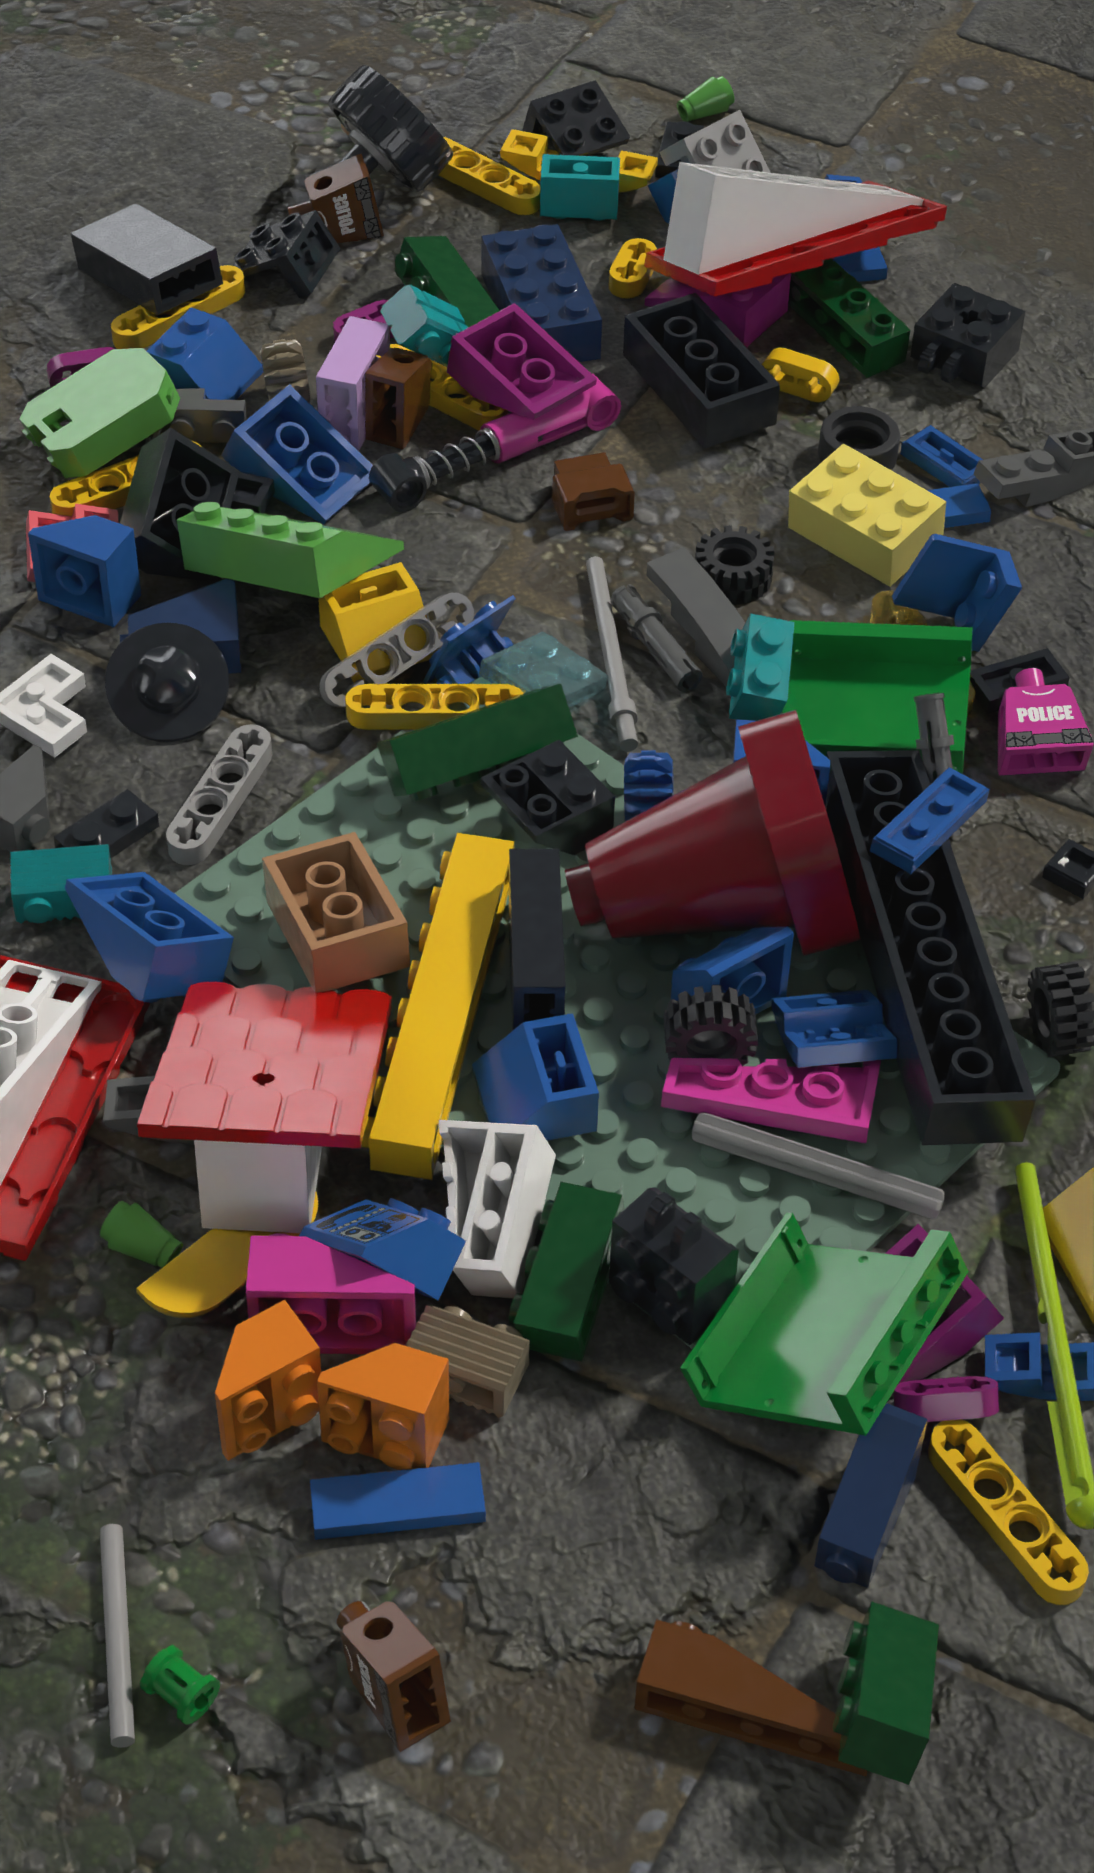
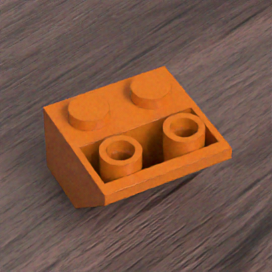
[215,1300,321,1461]
[317,1343,450,1470]

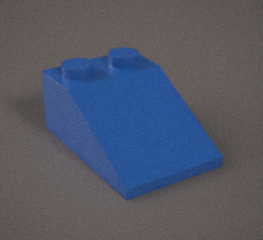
[221,384,373,524]
[65,872,234,1003]

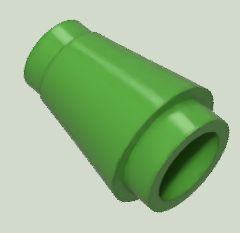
[677,76,735,122]
[100,1201,183,1268]

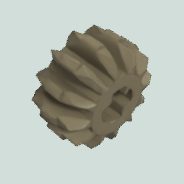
[260,339,311,403]

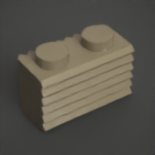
[406,1304,530,1418]

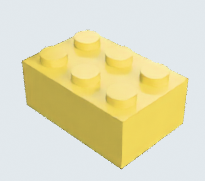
[788,443,946,587]

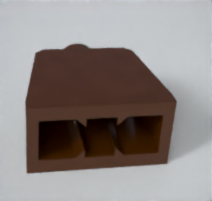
[365,348,432,450]

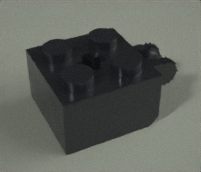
[910,283,1026,388]
[609,1188,739,1345]

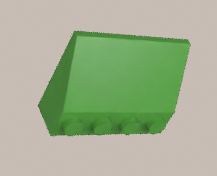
[177,502,404,598]

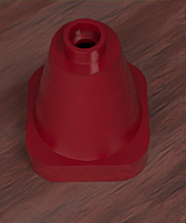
[565,710,861,956]

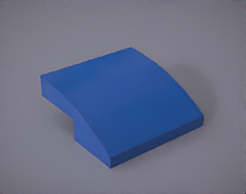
[771,990,897,1068]

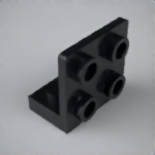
[522,80,630,156]
[232,210,341,298]

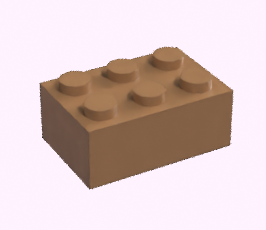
[262,832,410,993]

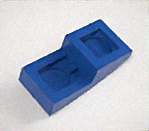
[985,1332,1094,1401]

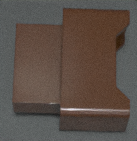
[552,452,635,531]

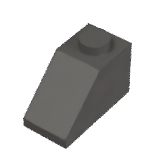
[0,744,51,852]

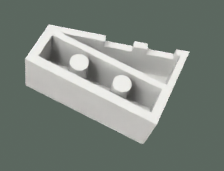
[439,1120,556,1298]

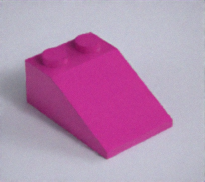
[246,1233,416,1354]

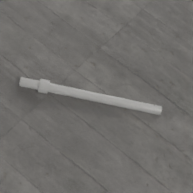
[586,556,638,752]

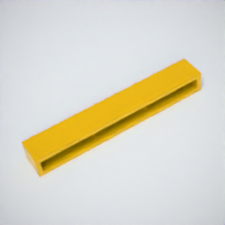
[362,833,514,1180]

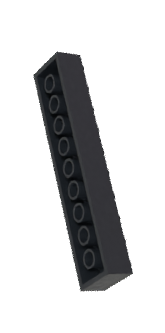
[825,750,1036,1146]

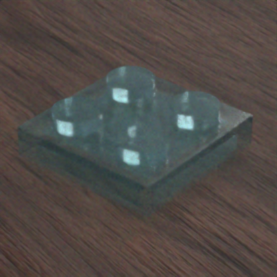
[479,632,608,708]

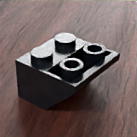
[481,739,615,855]

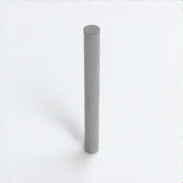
[100,1524,135,1748]

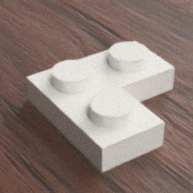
[0,654,87,758]

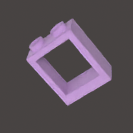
[316,316,390,451]

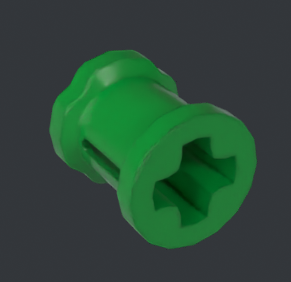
[139,1644,220,1725]

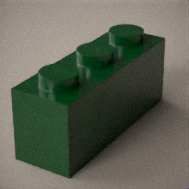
[509,1182,625,1362]
[833,1601,939,1785]

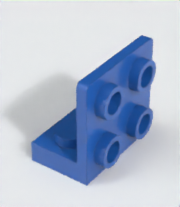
[892,534,1022,652]

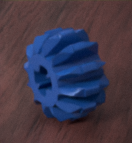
[624,750,674,822]

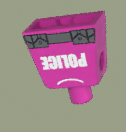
[998,668,1094,775]

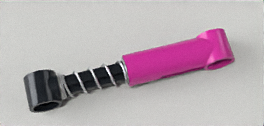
[369,374,621,512]

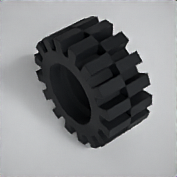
[695,525,774,605]
[1027,962,1094,1057]
[663,985,758,1066]

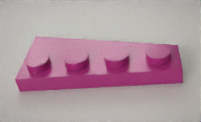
[661,1058,881,1143]

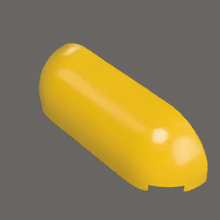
[136,1192,318,1318]

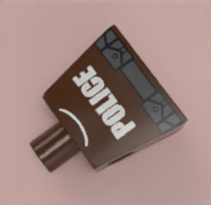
[287,154,384,243]
[337,1601,451,1752]

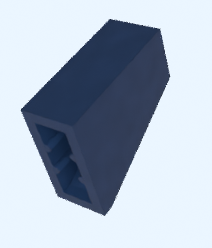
[120,579,241,674]
[814,1403,928,1588]

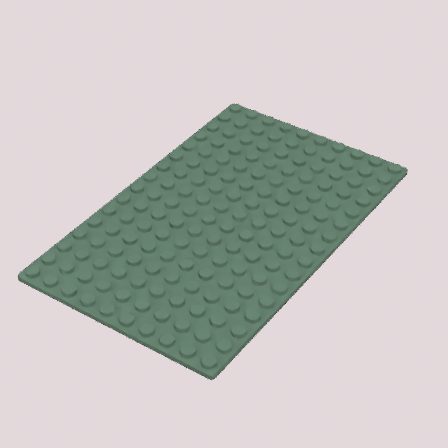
[174,673,1060,1349]

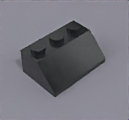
[120,428,240,580]

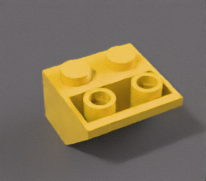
[319,562,437,683]

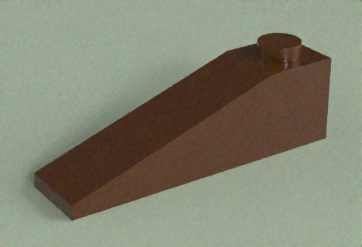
[634,1619,867,1777]

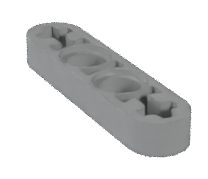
[320,593,474,708]
[166,724,272,865]

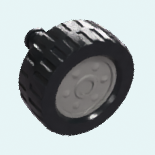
[328,65,453,192]

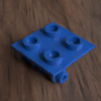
[423,595,516,684]

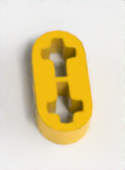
[608,238,657,299]
[762,347,840,402]

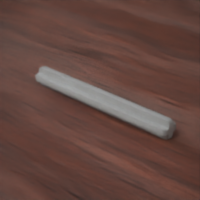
[692,1112,944,1219]

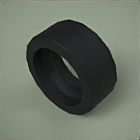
[818,406,901,470]

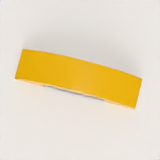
[500,129,658,192]

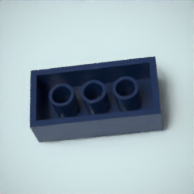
[481,224,602,362]

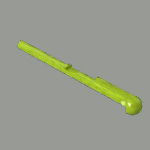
[1015,1162,1094,1530]

